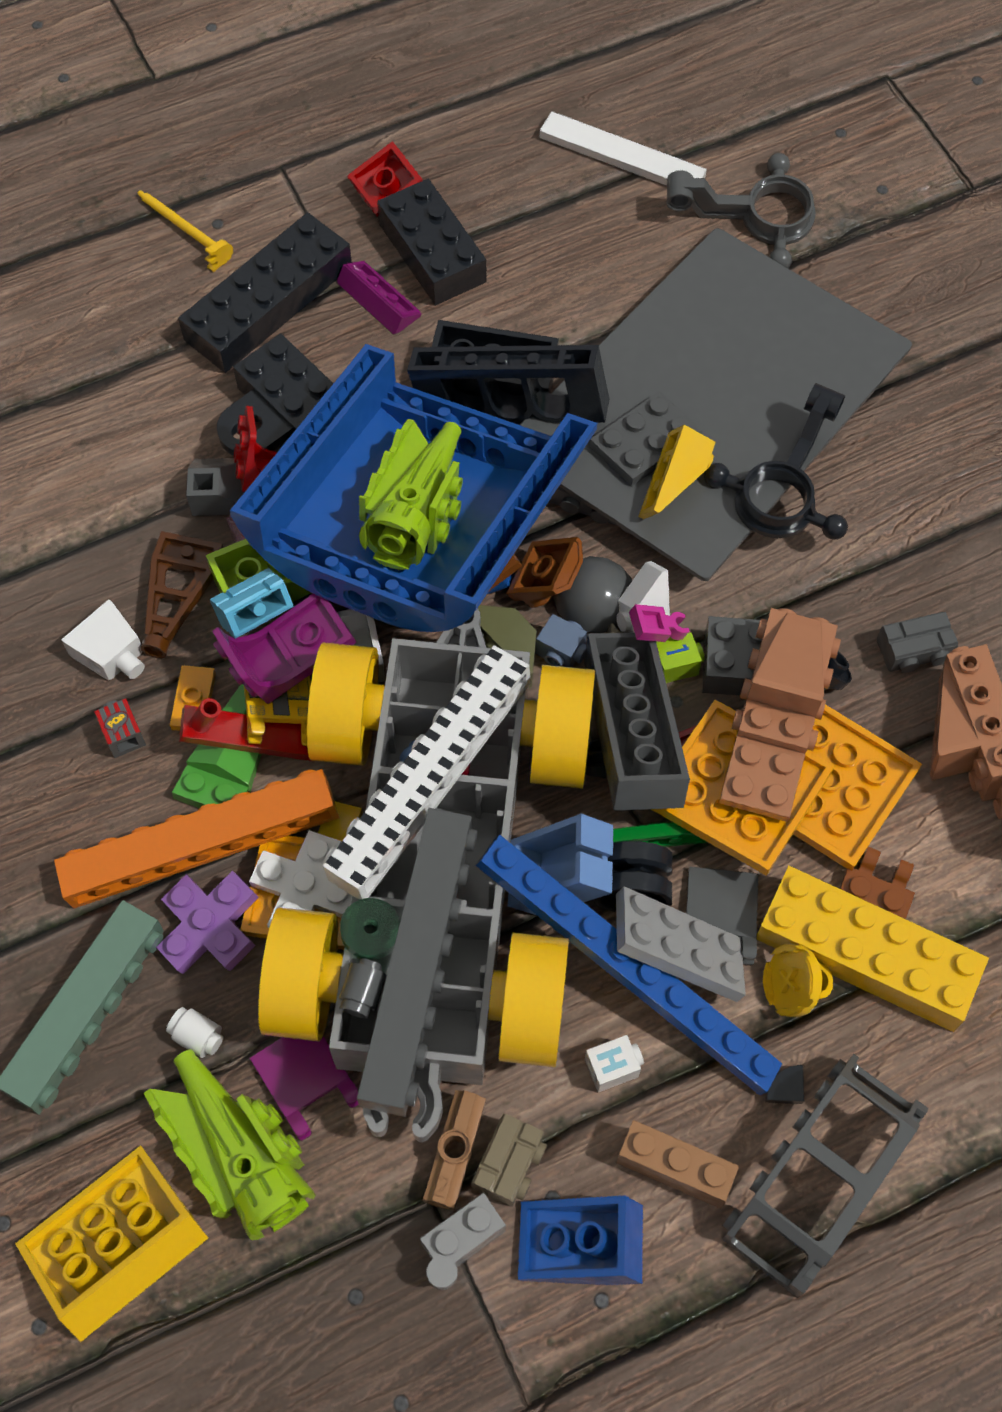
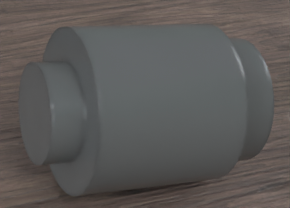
[339,958,387,1019]

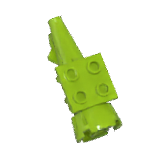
[359,419,463,570]
[144,1049,315,1240]

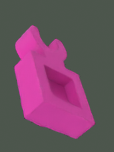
[629,604,690,642]

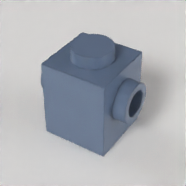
[535,614,587,668]

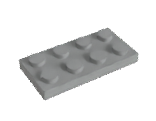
[616,886,746,1002]

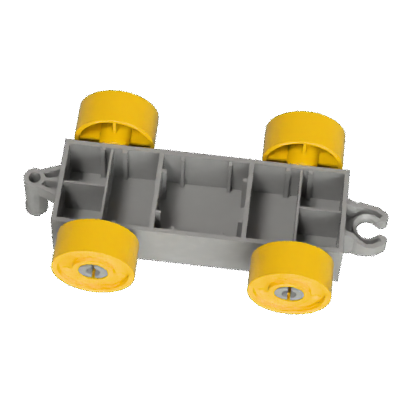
[258,608,595,1142]

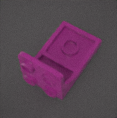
[212,594,356,704]

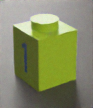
[656,632,705,683]

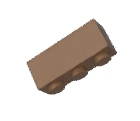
[616,1120,739,1209]

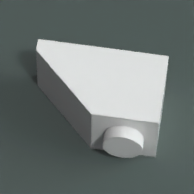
[617,561,670,633]

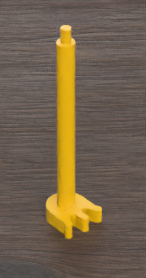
[138,190,233,272]

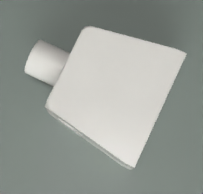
[61,599,145,680]

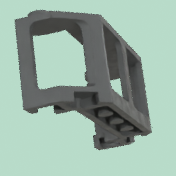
[722,1053,929,1298]

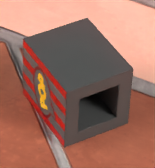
[94,698,146,758]

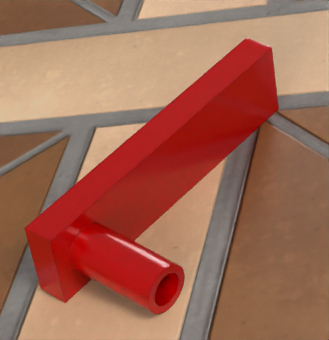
[179,698,313,761]

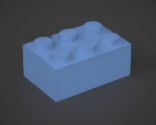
[508,814,613,915]

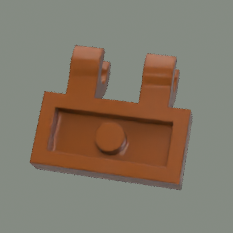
[840,847,915,919]

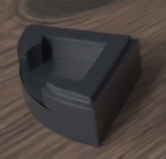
[765,1065,804,1104]

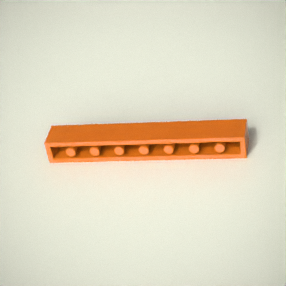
[54,769,340,909]

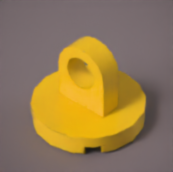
[763,944,833,1017]

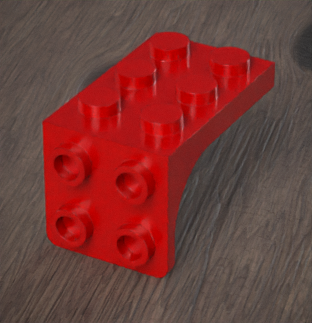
[234,406,277,492]

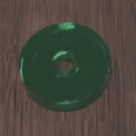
[340,898,400,960]

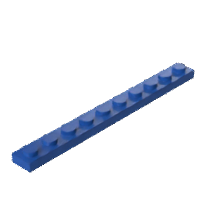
[475,835,782,1095]

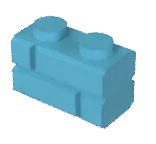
[210,568,294,639]

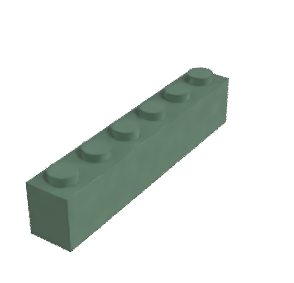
[0,900,164,1115]

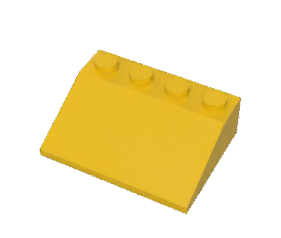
[15,1145,208,1342]

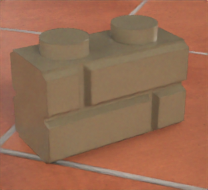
[472,1113,547,1207]

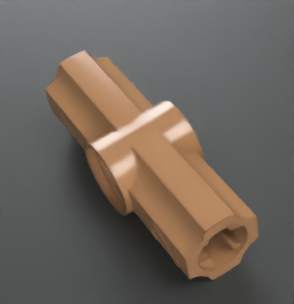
[423,1090,486,1211]

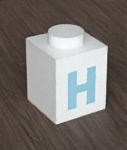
[584,1035,644,1093]

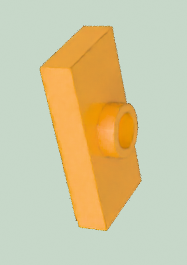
[170,665,216,731]

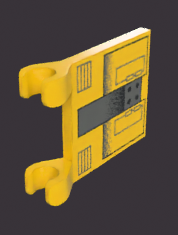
[244,675,311,746]

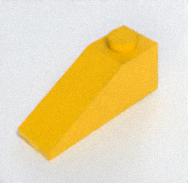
[638,425,716,519]

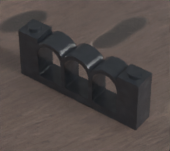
[407,345,610,423]

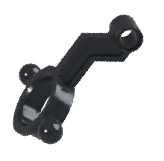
[704,383,848,540]

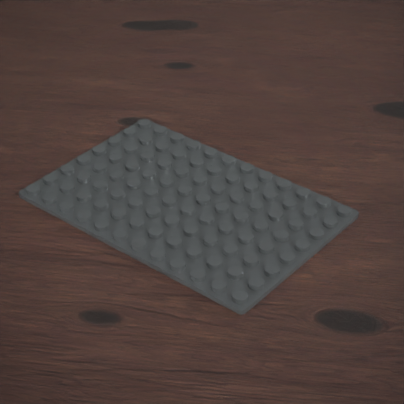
[520,228,912,581]

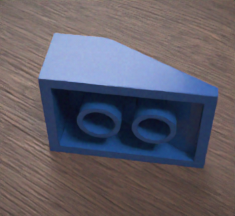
[518,1195,643,1285]

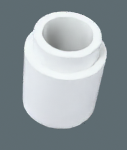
[166,1007,223,1058]

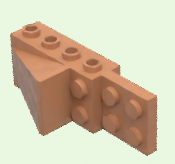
[719,608,841,822]
[929,644,1002,820]

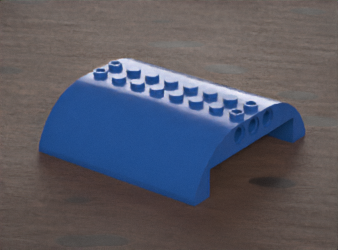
[230,344,597,632]

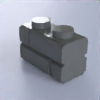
[877,612,958,673]

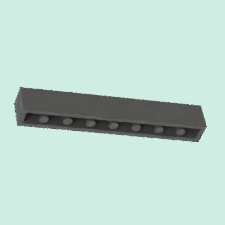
[357,807,478,1117]

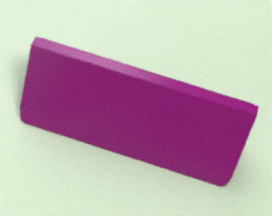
[337,261,422,334]

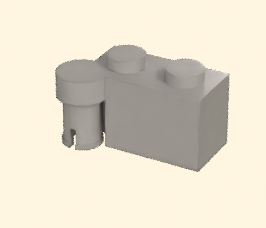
[420,1193,506,1290]

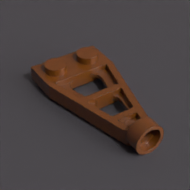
[140,531,224,658]

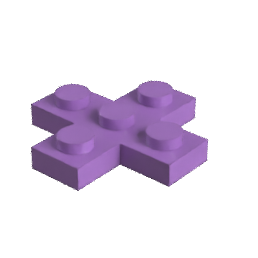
[156,871,259,974]

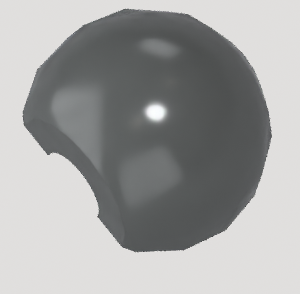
[553,556,632,633]

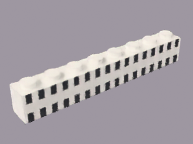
[323,645,531,903]

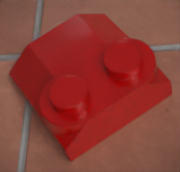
[347,141,423,217]

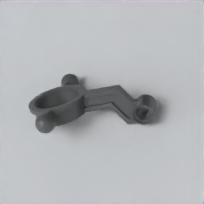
[667,153,816,268]

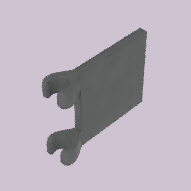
[686,867,759,965]

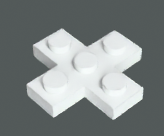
[249,830,352,928]

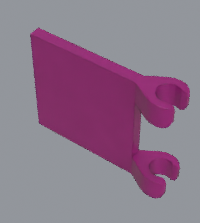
[250,1037,359,1141]

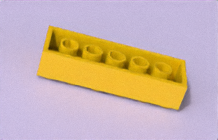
[756,865,989,1032]

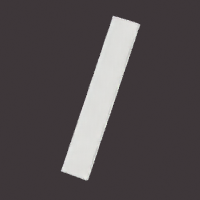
[539,112,707,186]

